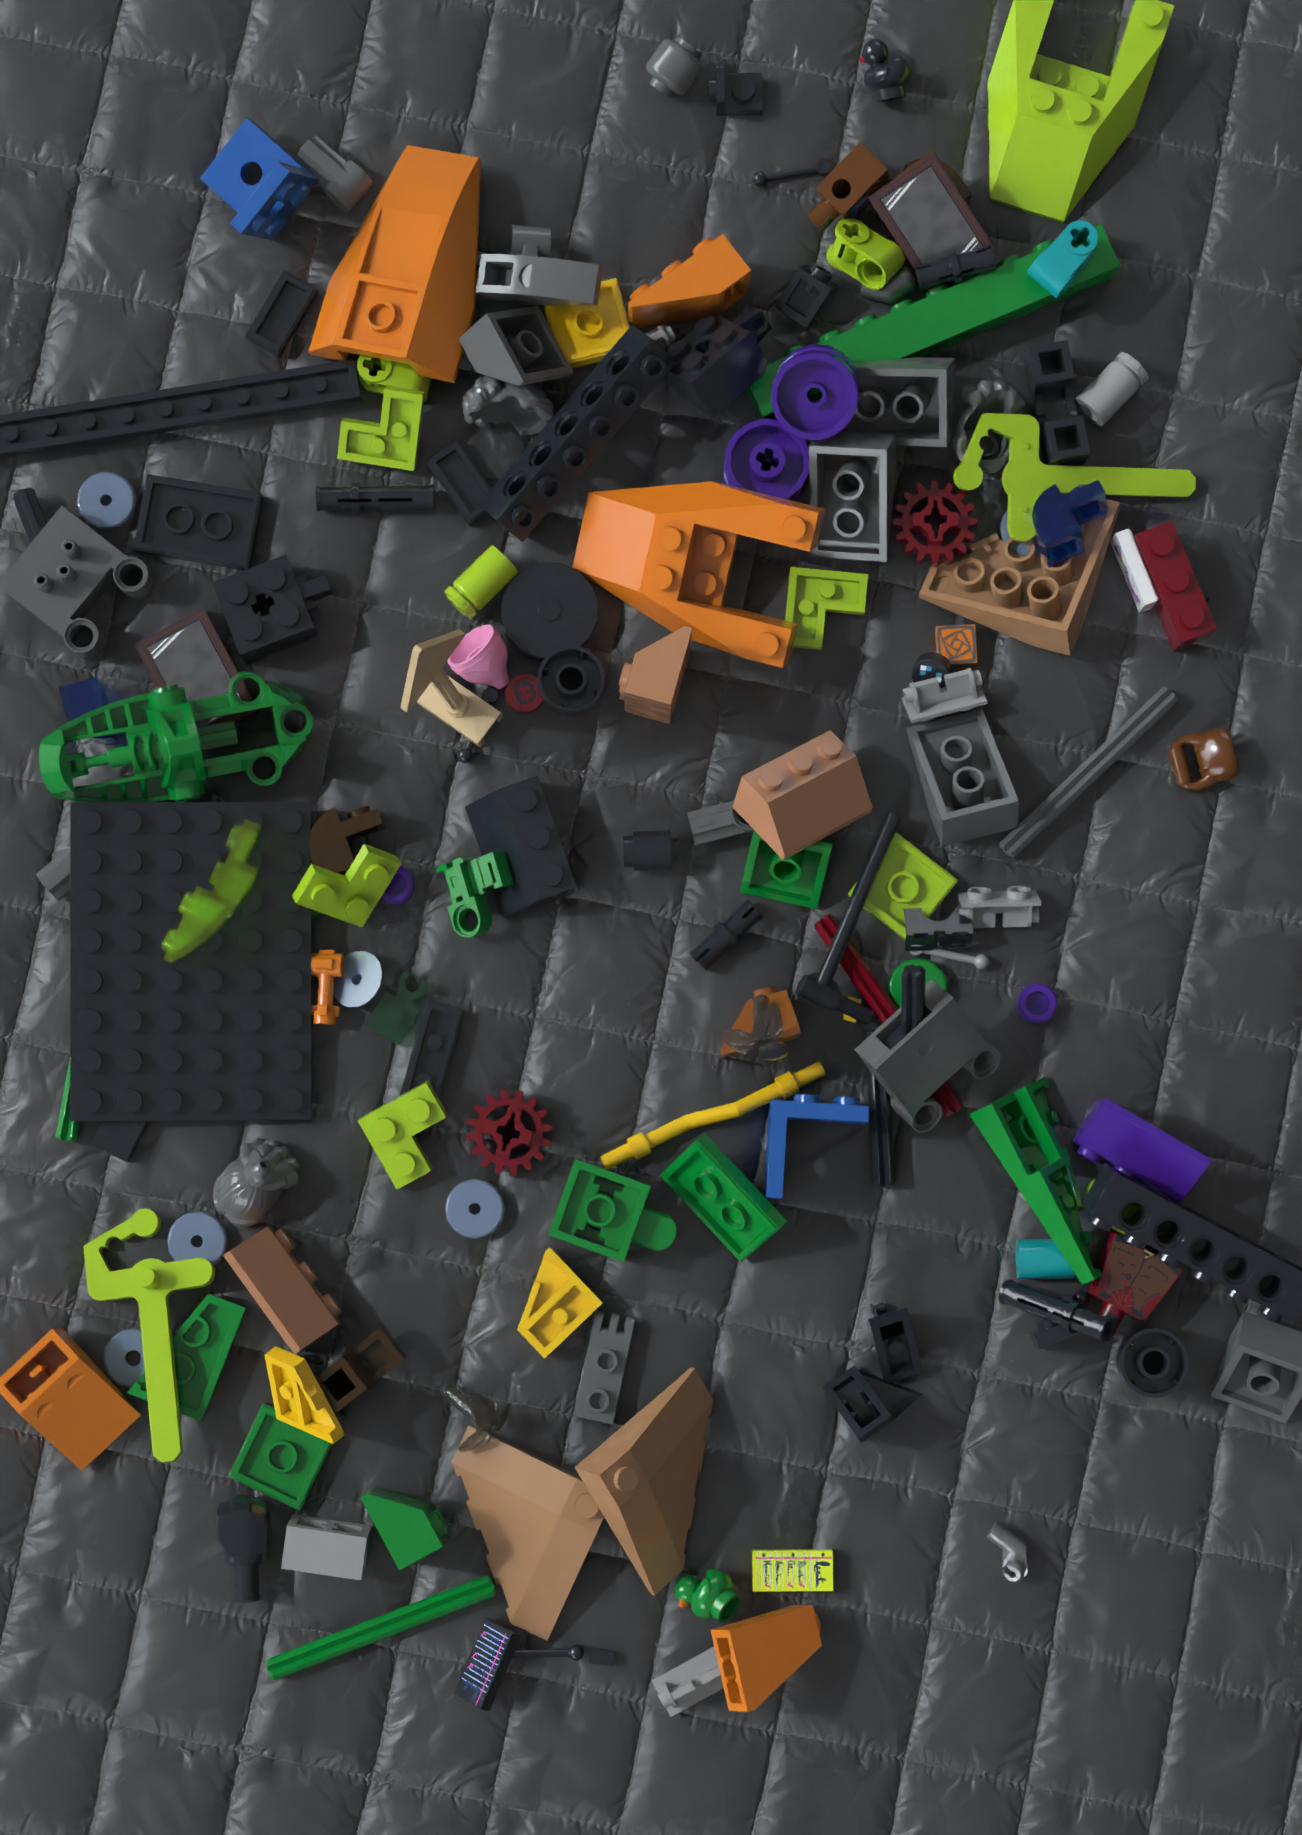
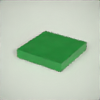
[228,1402,333,1511]

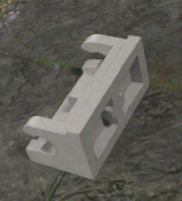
[281,1514,372,1580]

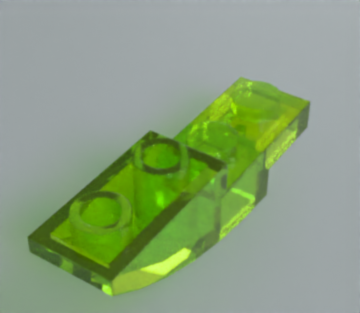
[161,819,261,963]

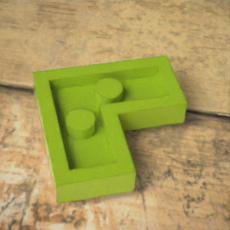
[337,386,425,471]
[785,567,868,650]
[292,844,401,927]
[358,1080,448,1189]

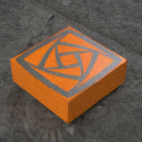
[935,624,977,666]

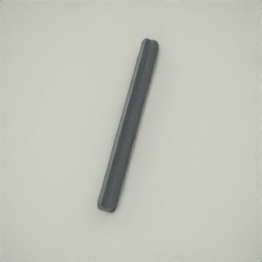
[999,686,1178,858]

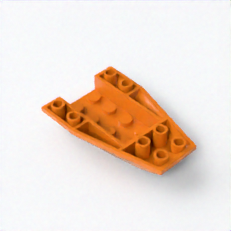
[308,145,481,383]

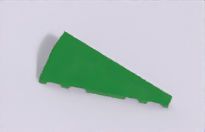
[969,1076,1102,1285]

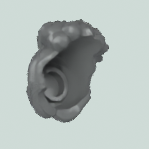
[462,375,555,437]
[954,379,1026,474]
[213,1138,300,1227]

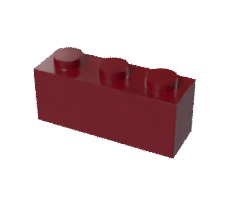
[1134,520,1217,651]

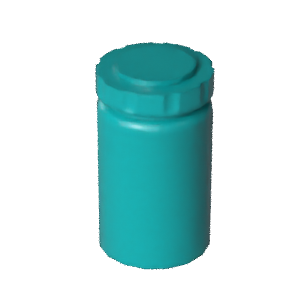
[1015,1239,1089,1279]

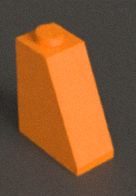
[711,1605,822,1712]

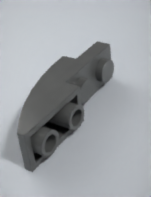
[475,254,603,306]

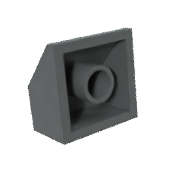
[459,305,574,386]
[1210,1311,1302,1423]

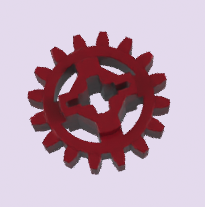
[892,480,978,567]
[466,1089,553,1176]

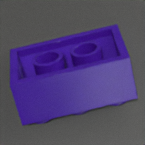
[1071,1098,1212,1202]

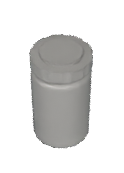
[1075,352,1149,426]

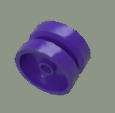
[771,344,860,440]
[723,419,809,502]

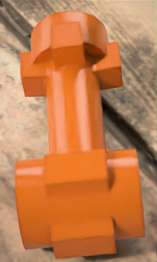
[310,950,344,1025]

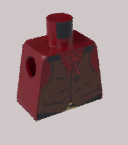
[1088,1232,1182,1334]

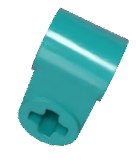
[1027,220,1098,299]

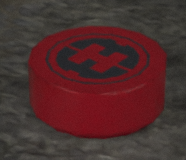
[505,673,544,714]

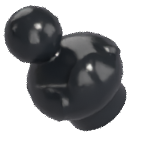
[860,39,912,102]

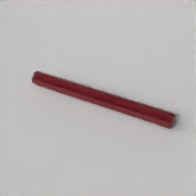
[814,914,963,1117]

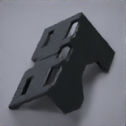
[904,908,974,951]

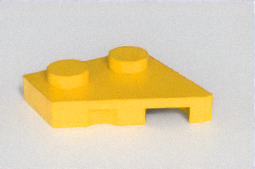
[517,1247,603,1359]
[264,1346,344,1444]

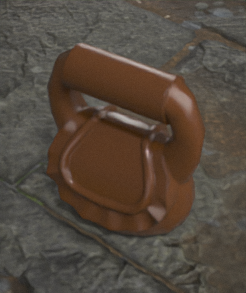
[1168,728,1241,791]

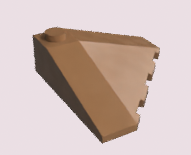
[919,495,1120,656]
[575,1368,713,1595]
[452,1425,604,1641]

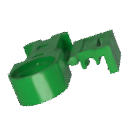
[436,851,514,938]

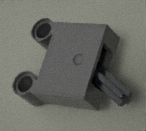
[854,964,1001,1133]

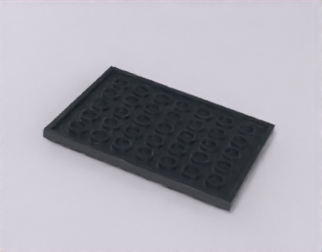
[70,802,312,1121]

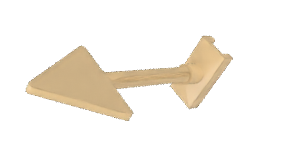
[400,629,503,748]

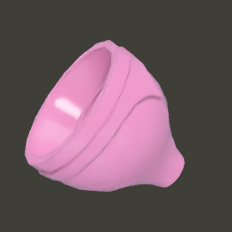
[447,625,510,689]

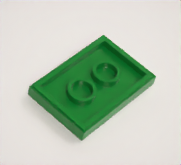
[660,1133,787,1262]

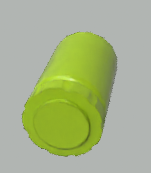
[444,545,518,619]

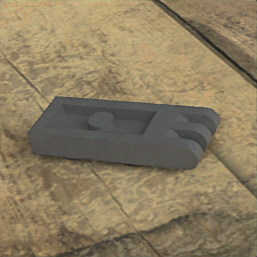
[574,1309,635,1424]

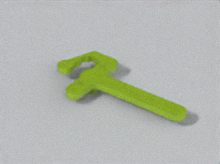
[953,413,1196,542]
[83,1208,215,1463]

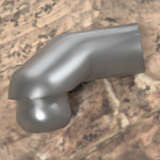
[859,266,916,304]
[986,1521,1029,1582]

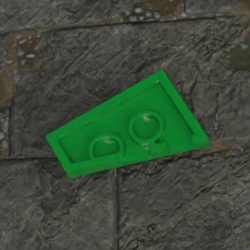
[127,1293,248,1422]

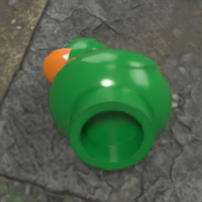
[674,1569,741,1623]

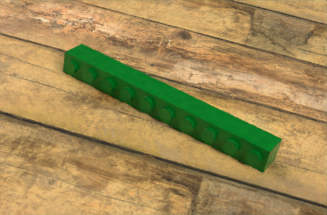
[746,224,1120,420]

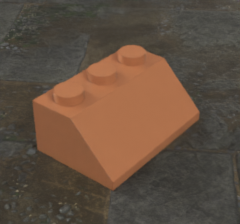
[619,626,693,724]
[732,730,873,860]
[223,1226,342,1355]

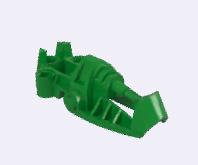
[39,671,313,802]

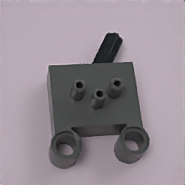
[0,488,154,660]

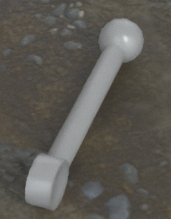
[909,945,990,970]

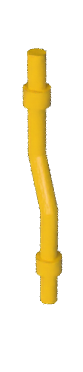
[600,1061,825,1170]

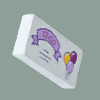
[1110,528,1159,613]

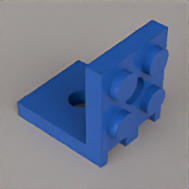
[200,118,319,240]
[763,1094,869,1199]

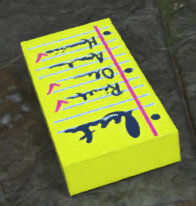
[752,1549,833,1592]

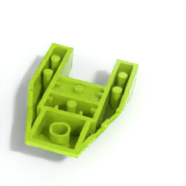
[987,0,1174,224]

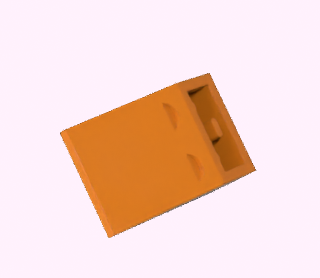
[628,234,751,329]
[0,1327,142,1471]

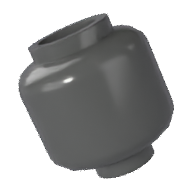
[646,36,703,97]

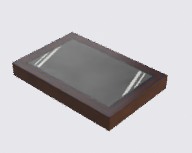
[868,151,997,291]
[134,608,260,728]

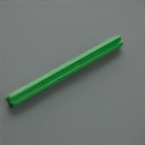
[266,1575,496,1680]

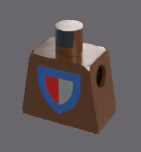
[806,141,890,232]

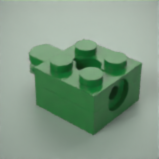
[548,1159,676,1262]

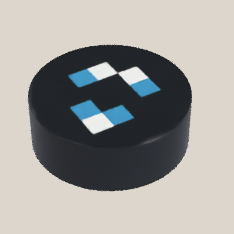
[912,652,953,688]

